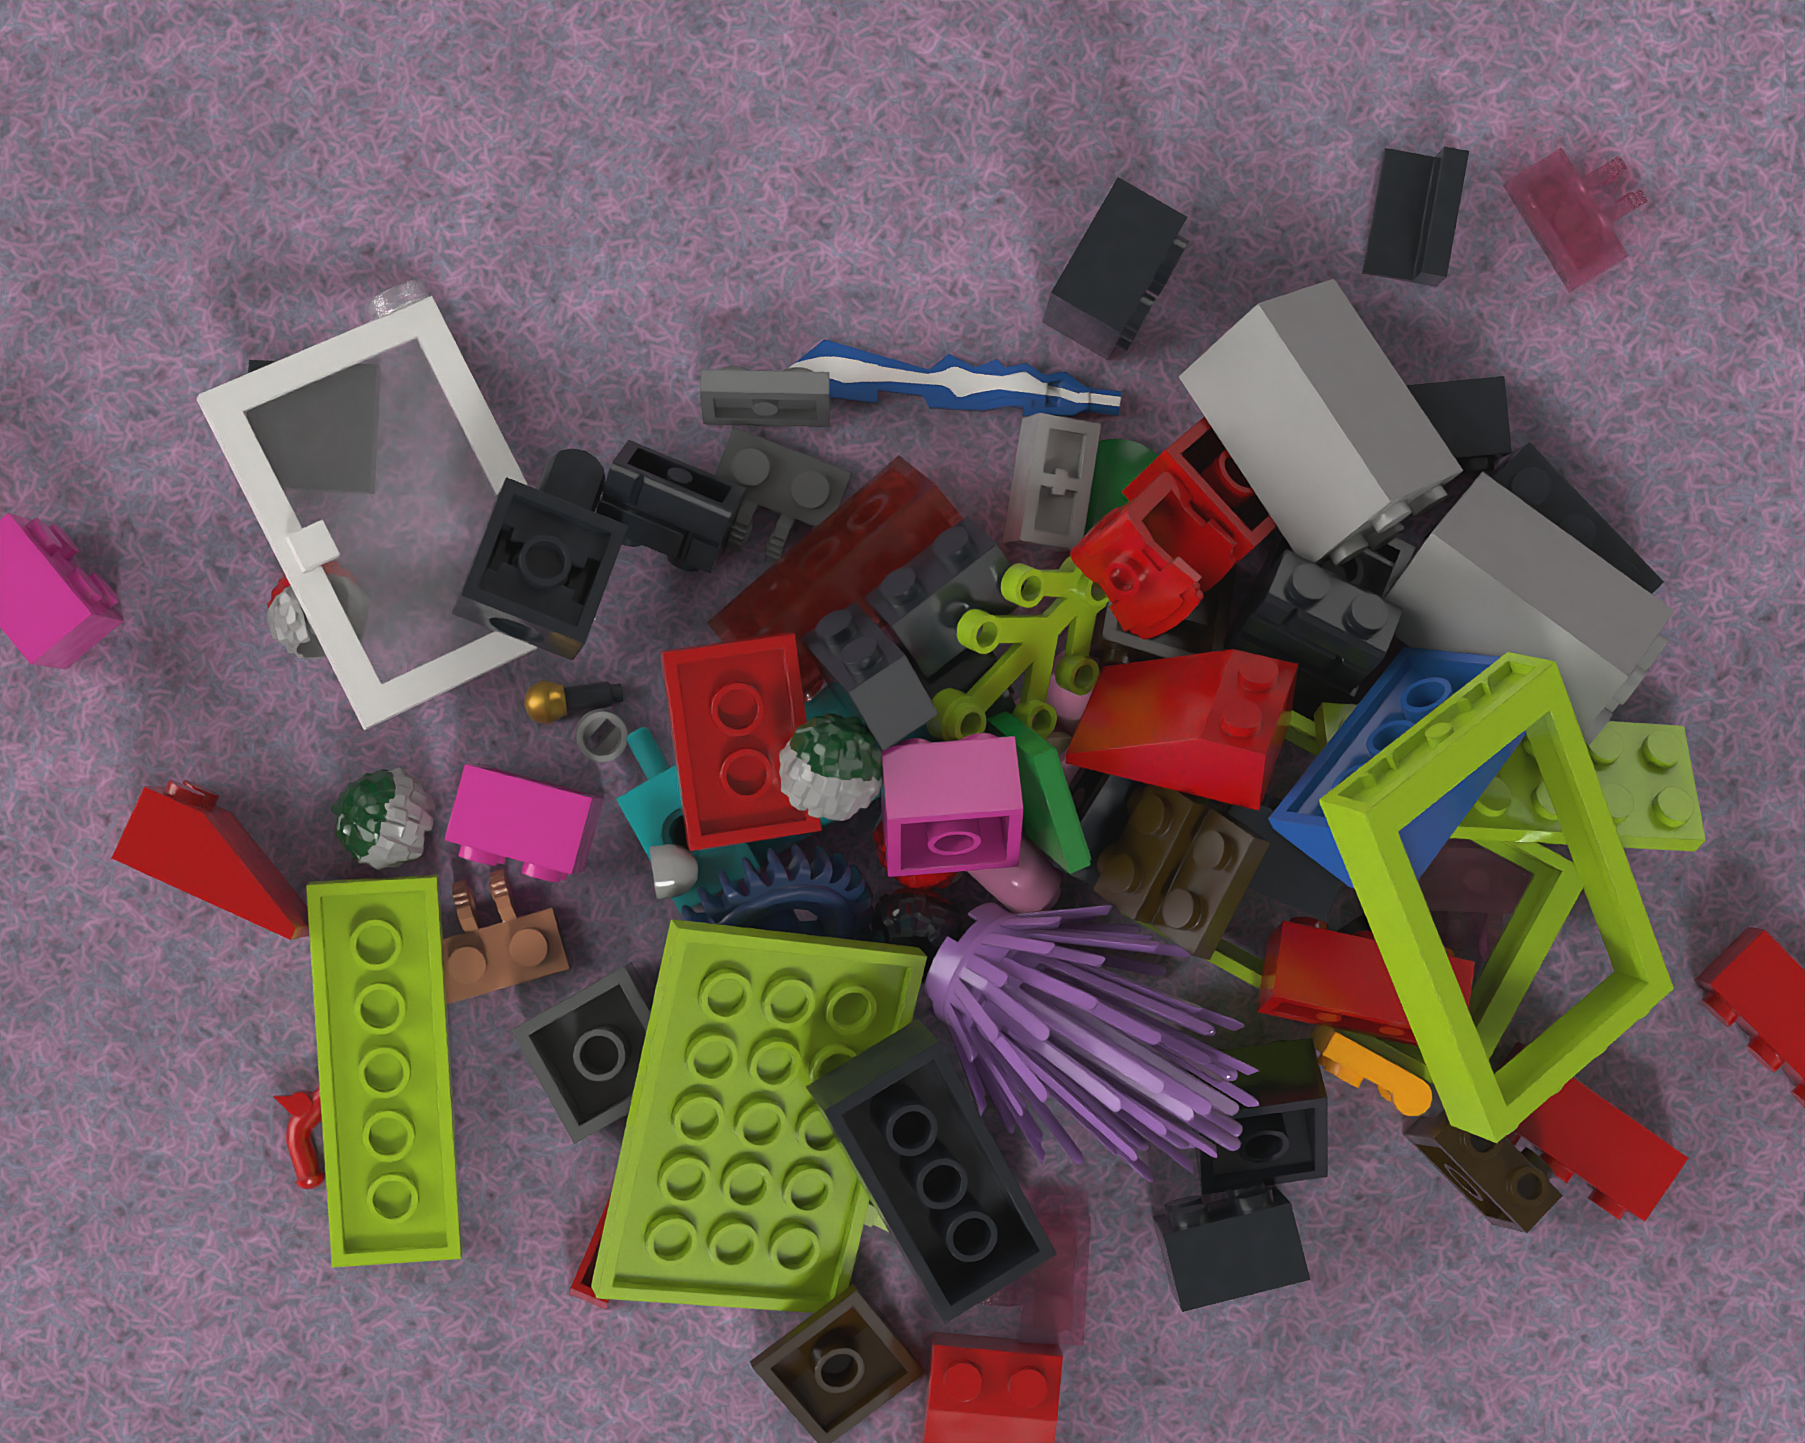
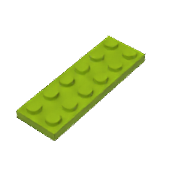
[1313,702,1706,852]
[306,874,463,1268]

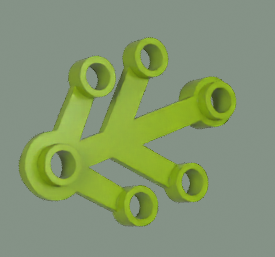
[926,556,1110,742]

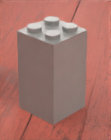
[1179,279,1463,567]
[1385,472,1675,746]

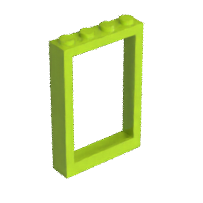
[1319,652,1674,1143]
[1119,710,1585,1084]

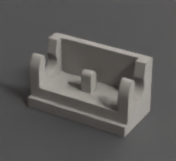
[1003,413,1101,552]

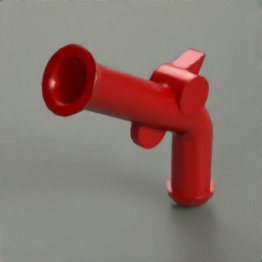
[273,1085,325,1190]

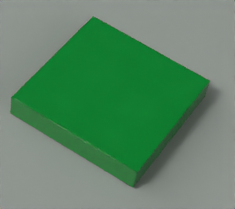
[986,711,1092,874]

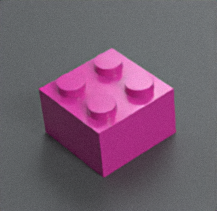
[0,513,124,669]
[881,733,1023,877]
[444,764,604,883]

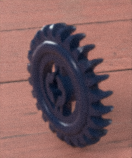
[682,844,875,941]

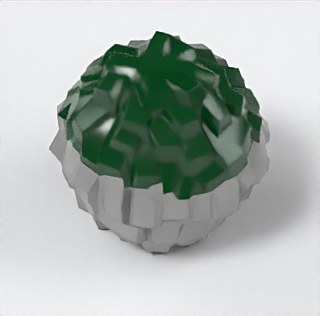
[779,713,883,821]
[331,767,436,870]

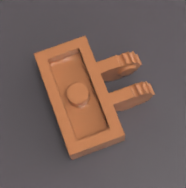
[443,869,572,1004]

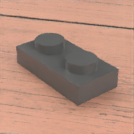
[700,366,830,427]

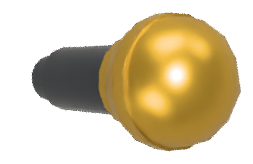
[524,680,623,725]

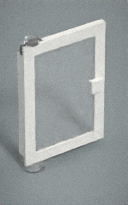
[197,279,596,730]

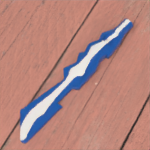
[789,339,1122,417]

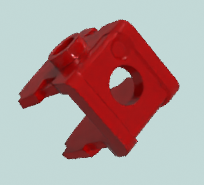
[1070,472,1237,640]

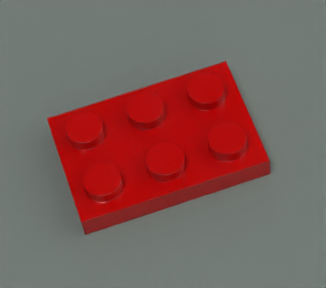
[660,632,822,851]

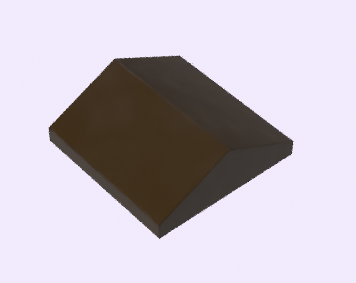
[750,1284,925,1443]

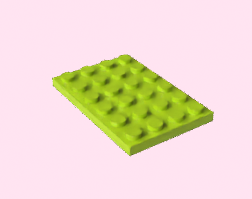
[591,919,927,1313]

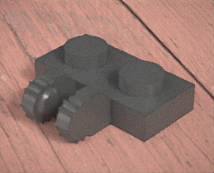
[715,427,852,566]

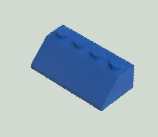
[1268,647,1526,888]

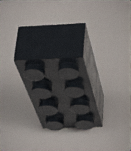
[806,1019,1057,1324]

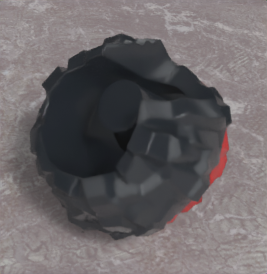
[867,887,966,984]

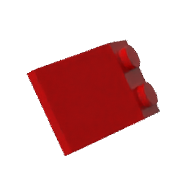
[1065,649,1298,811]
[111,780,309,940]
[923,1331,1063,1443]

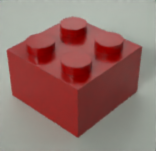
[1122,416,1277,565]

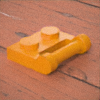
[1310,1025,1432,1116]

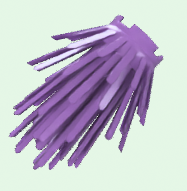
[923,902,1259,1182]

